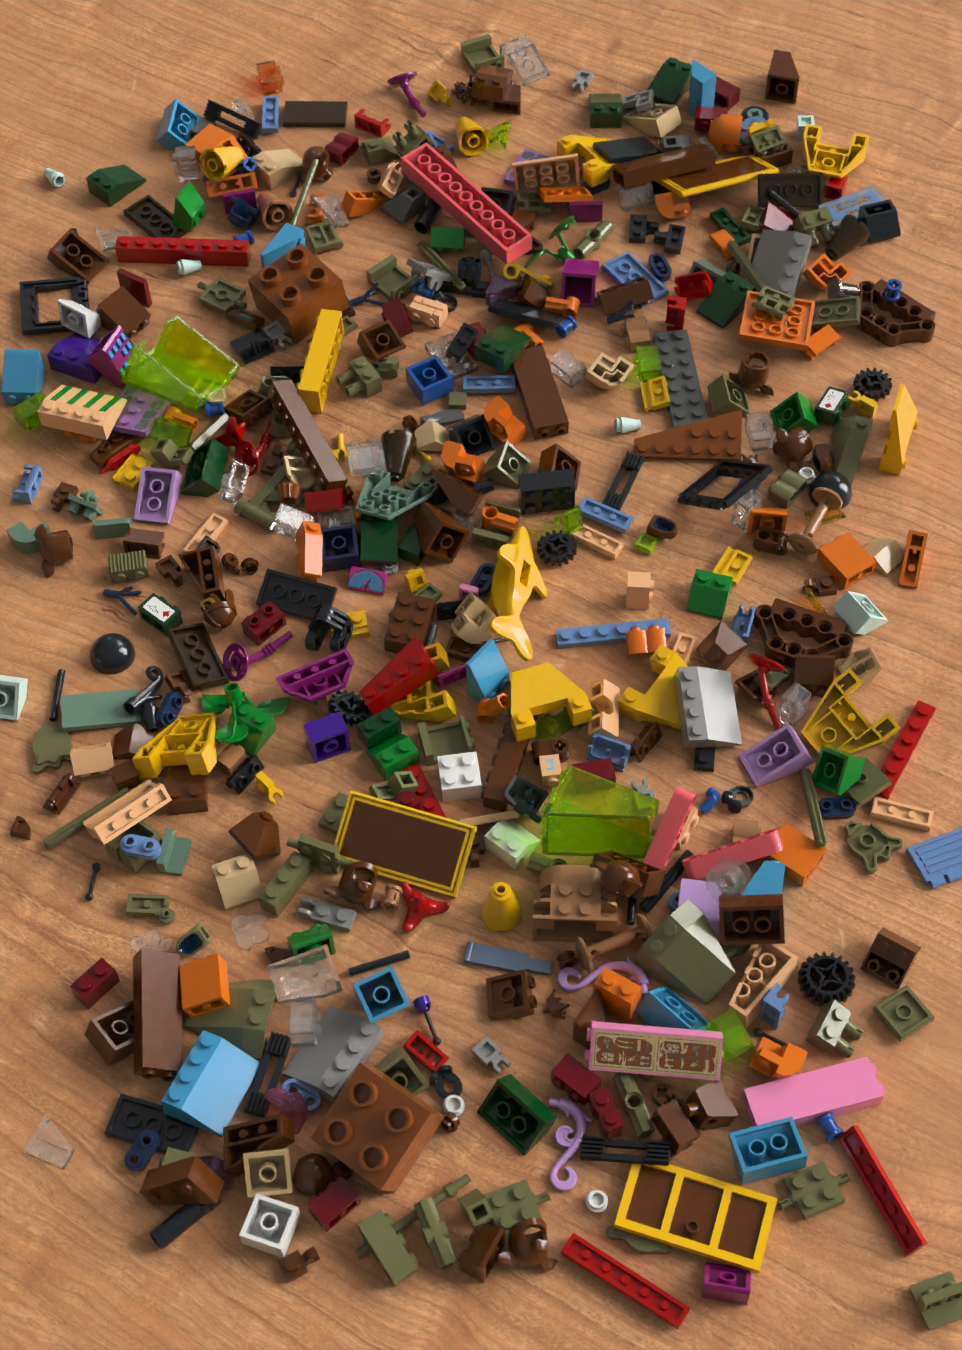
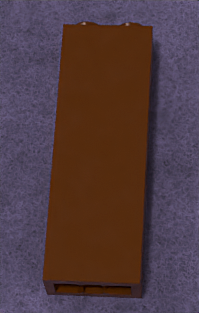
[612,143,717,188]
[510,345,569,440]
[133,948,183,1081]

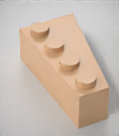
[729,944,797,1029]

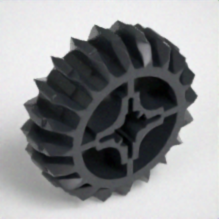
[798,951,856,1007]

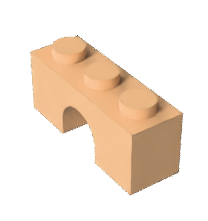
[588,679,620,739]

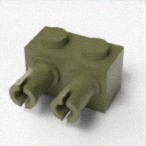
[392,120,434,157]
[792,206,834,248]
[336,356,382,398]
[806,1000,864,1058]

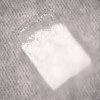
[424,332,478,380]

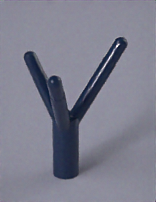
[350,282,385,306]
[607,300,647,324]
[103,586,142,615]

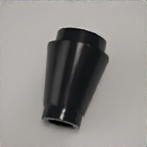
[140,703,159,733]

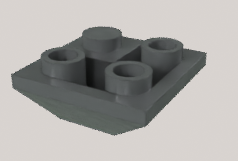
[659,135,692,153]
[379,185,425,224]

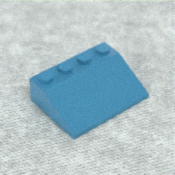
[161,1030,261,1138]

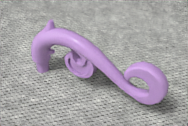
[557,957,649,997]
[548,1097,592,1192]

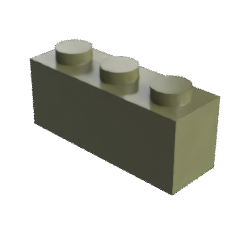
[258,851,313,918]
[357,1210,418,1287]

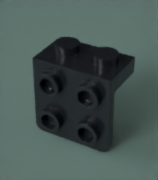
[503,774,549,824]

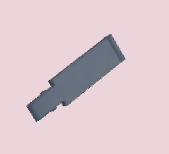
[463,941,553,976]

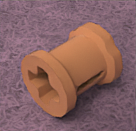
[380,884,403,911]

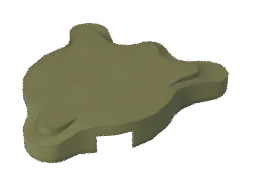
[32,723,73,774]
[845,821,903,874]
[606,1225,672,1254]

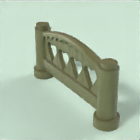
[234,439,315,531]

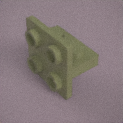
[909,1271,962,1331]

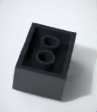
[518,469,575,515]

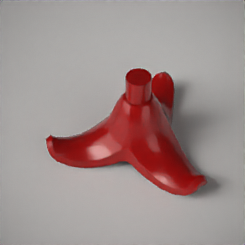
[214,416,248,452]
[401,882,450,932]

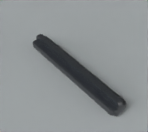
[640,850,694,913]

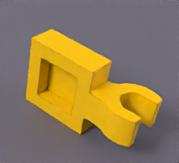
[427,80,454,106]
[848,391,878,419]
[255,771,285,806]

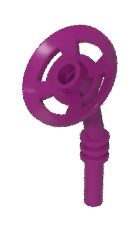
[387,72,426,117]
[222,631,293,682]

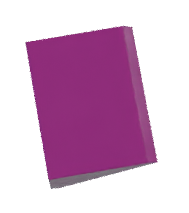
[221,188,257,214]
[568,201,603,222]
[701,1262,751,1305]

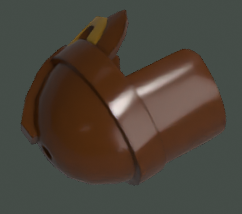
[200,589,237,629]

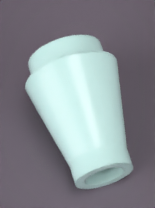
[44,168,65,187]
[176,259,202,276]
[614,416,641,434]

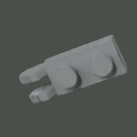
[296,897,357,932]

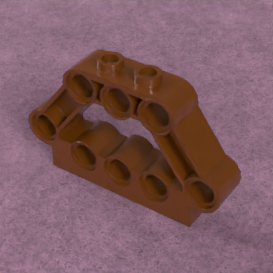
[856,279,936,347]
[754,598,854,668]

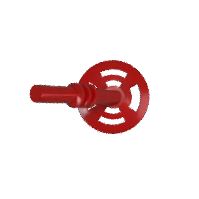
[234,421,272,476]
[748,654,785,729]

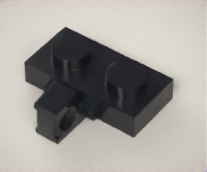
[629,214,659,243]
[653,224,686,255]

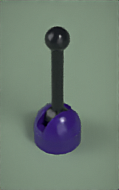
[413,995,441,1046]

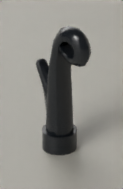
[123,666,164,715]

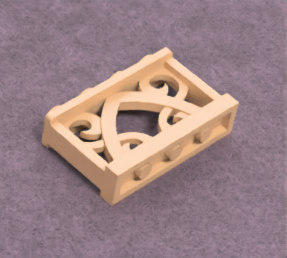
[83,779,172,845]

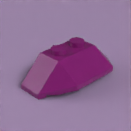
[276,648,354,702]

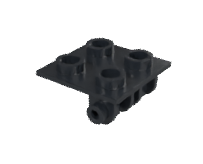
[230,328,276,364]

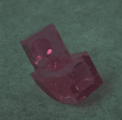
[264,1087,308,1134]

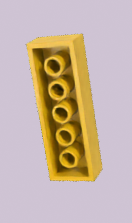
[296,309,344,414]

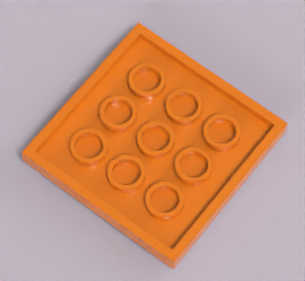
[738,290,815,351]

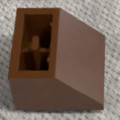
[860,927,921,989]

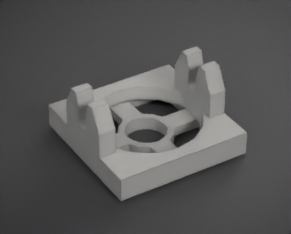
[406,259,452,291]

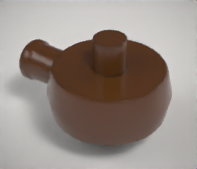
[221,553,240,574]

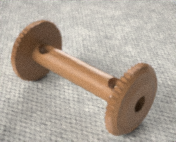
[788,487,843,555]
[575,913,653,972]

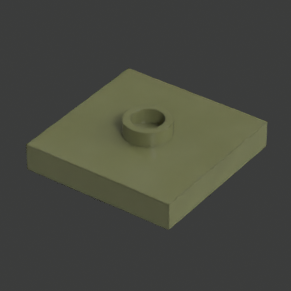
[845,757,892,807]
[873,985,935,1042]

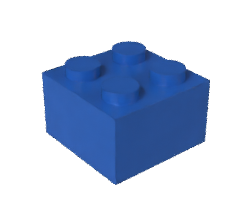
[406,355,454,405]

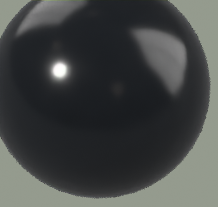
[808,471,852,511]
[90,633,135,674]

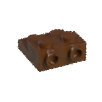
[223,389,274,428]
[486,969,537,1020]

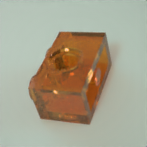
[256,60,284,96]

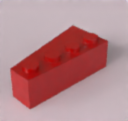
[359,636,440,714]

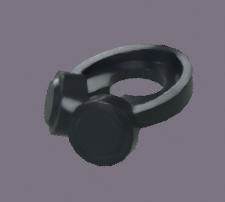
[431,291,458,312]
[721,786,754,814]
[429,1065,462,1099]

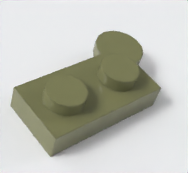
[125,894,176,925]

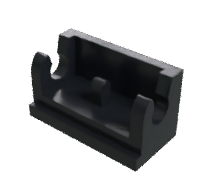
[445,322,479,363]

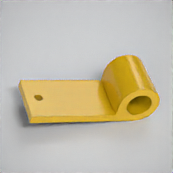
[503,263,555,286]

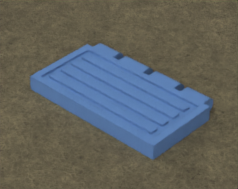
[906,828,962,889]

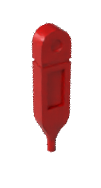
[100,443,141,474]

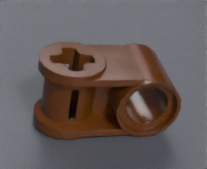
[753,527,789,556]
[531,738,570,765]

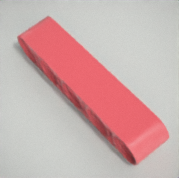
[643,786,697,870]
[682,829,784,880]

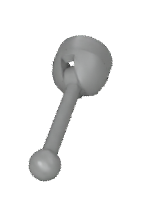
[480,249,497,285]

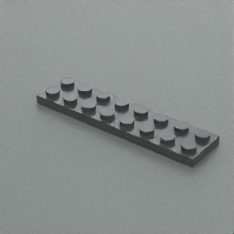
[653,329,708,428]

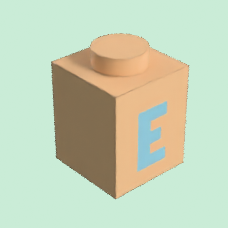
[539,754,562,787]

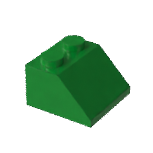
[173,182,206,232]
[430,227,467,252]
[770,392,818,433]
[686,569,733,619]
[227,700,276,756]
[366,733,420,781]
[812,746,865,795]
[287,924,336,968]

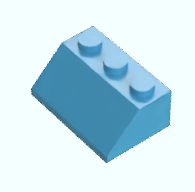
[689,59,717,117]
[156,99,201,151]
[636,985,714,1031]
[729,1117,808,1185]

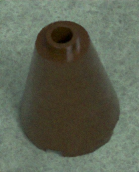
[825,215,870,261]
[381,430,417,482]

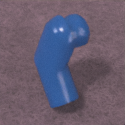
[699,787,720,815]

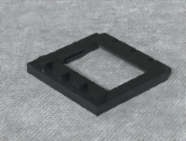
[19,277,89,335]
[677,459,773,511]

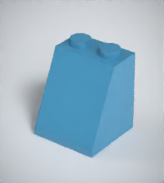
[2,349,46,405]
[740,860,785,895]
[353,966,410,1024]

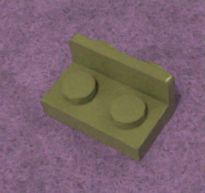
[748,125,785,157]

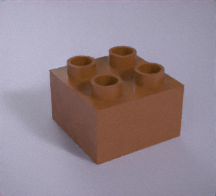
[248,243,349,344]
[310,1063,445,1192]

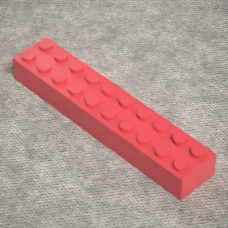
[401,142,532,264]

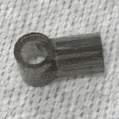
[827,279,860,299]

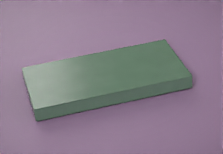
[60,689,141,732]

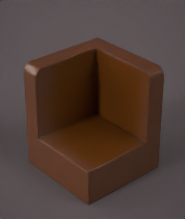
[110,760,141,791]

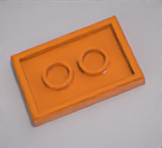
[538,186,593,202]

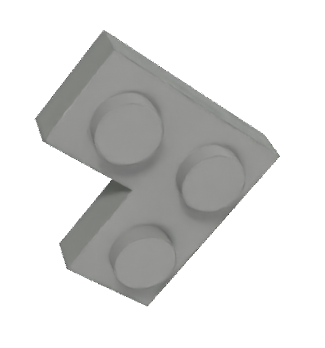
[622,89,654,112]

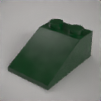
[646,57,691,105]
[589,93,622,128]
[86,165,146,207]
[696,270,756,329]
[474,324,532,373]
[359,513,398,565]

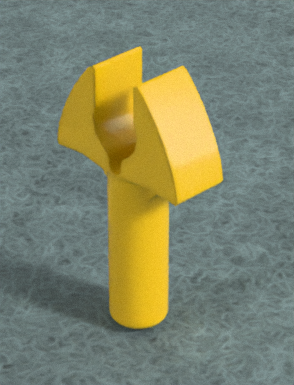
[331,433,351,463]

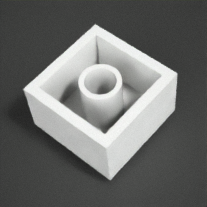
[437,751,482,802]
[239,1193,301,1258]

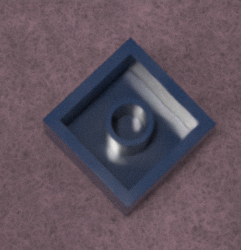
[321,524,362,572]

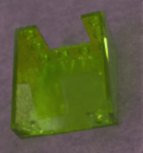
[121,315,241,411]
[540,765,660,858]

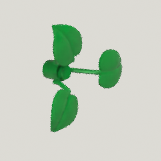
[524,215,576,273]
[202,683,290,743]

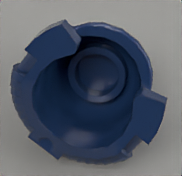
[227,196,260,230]

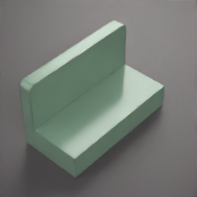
[93,518,132,539]
[156,828,192,876]

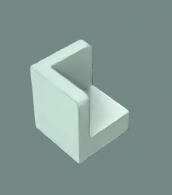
[796,115,815,141]

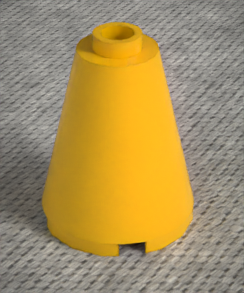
[456,117,489,156]
[200,146,243,181]
[481,882,522,932]

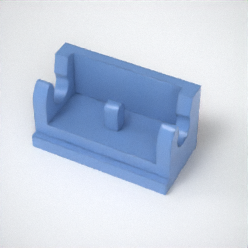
[12,465,44,504]
[732,605,756,649]
[586,733,631,772]
[759,983,789,1030]

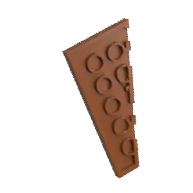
[633,409,742,461]

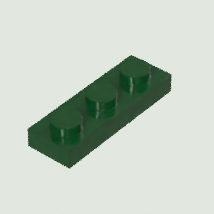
[709,207,751,247]

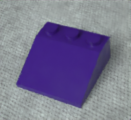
[47,332,102,384]

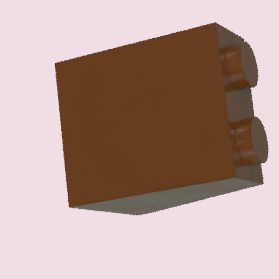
[765,50,800,104]
[96,286,151,339]
[414,501,470,563]

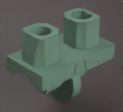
[67,489,103,521]

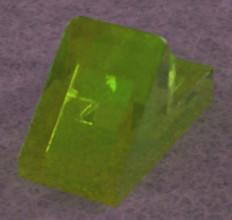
[486,120,512,149]
[554,506,583,535]
[535,710,575,740]

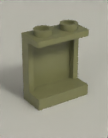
[461,34,504,74]
[367,255,418,301]
[472,500,521,551]
[417,715,475,766]

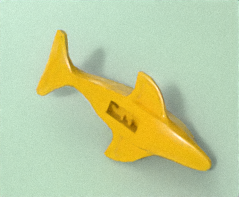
[486,526,547,662]

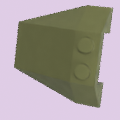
[632,899,736,1004]
[185,979,282,1061]

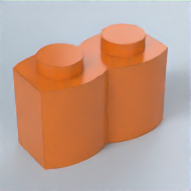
[625,625,667,656]

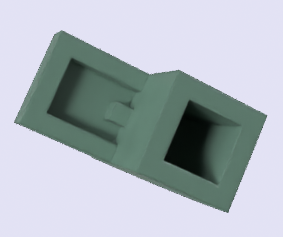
[6,521,51,554]

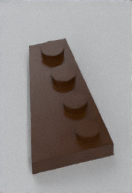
[89,426,157,468]

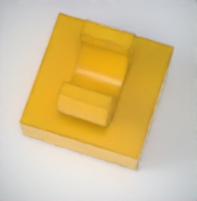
[404,567,427,593]

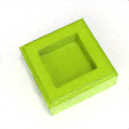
[634,532,659,555]

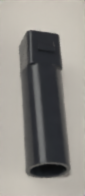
[414,197,443,234]
[149,1197,221,1250]

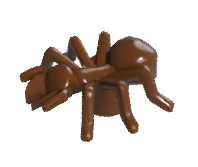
[451,75,486,106]

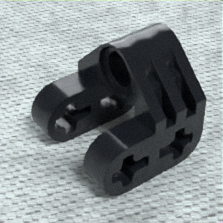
[305,604,353,653]

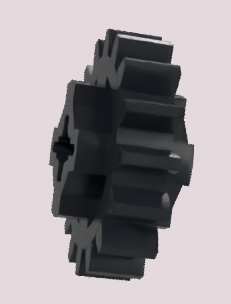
[853,368,892,401]
[537,530,577,567]
[327,689,370,727]

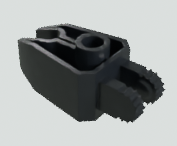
[458,256,482,282]

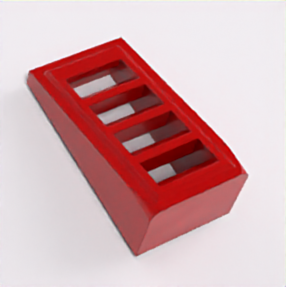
[403,1030,449,1073]

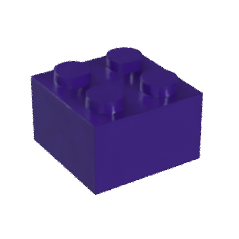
[303,712,351,764]

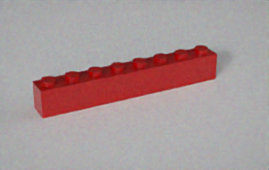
[115,236,251,267]

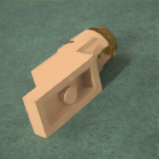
[377,160,404,199]

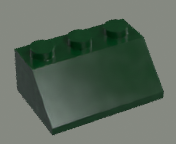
[181,438,229,497]
[477,1074,558,1155]

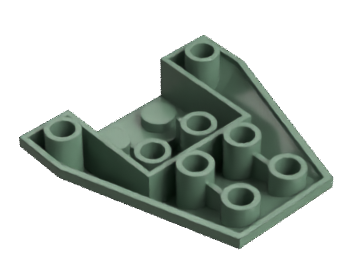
[356,469,439,520]

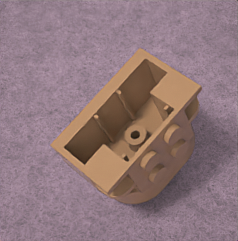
[533,865,618,943]

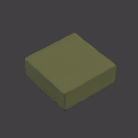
[448,391,467,409]

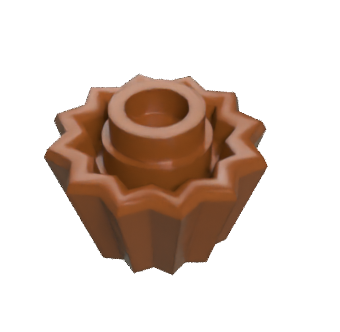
[276,482,302,504]

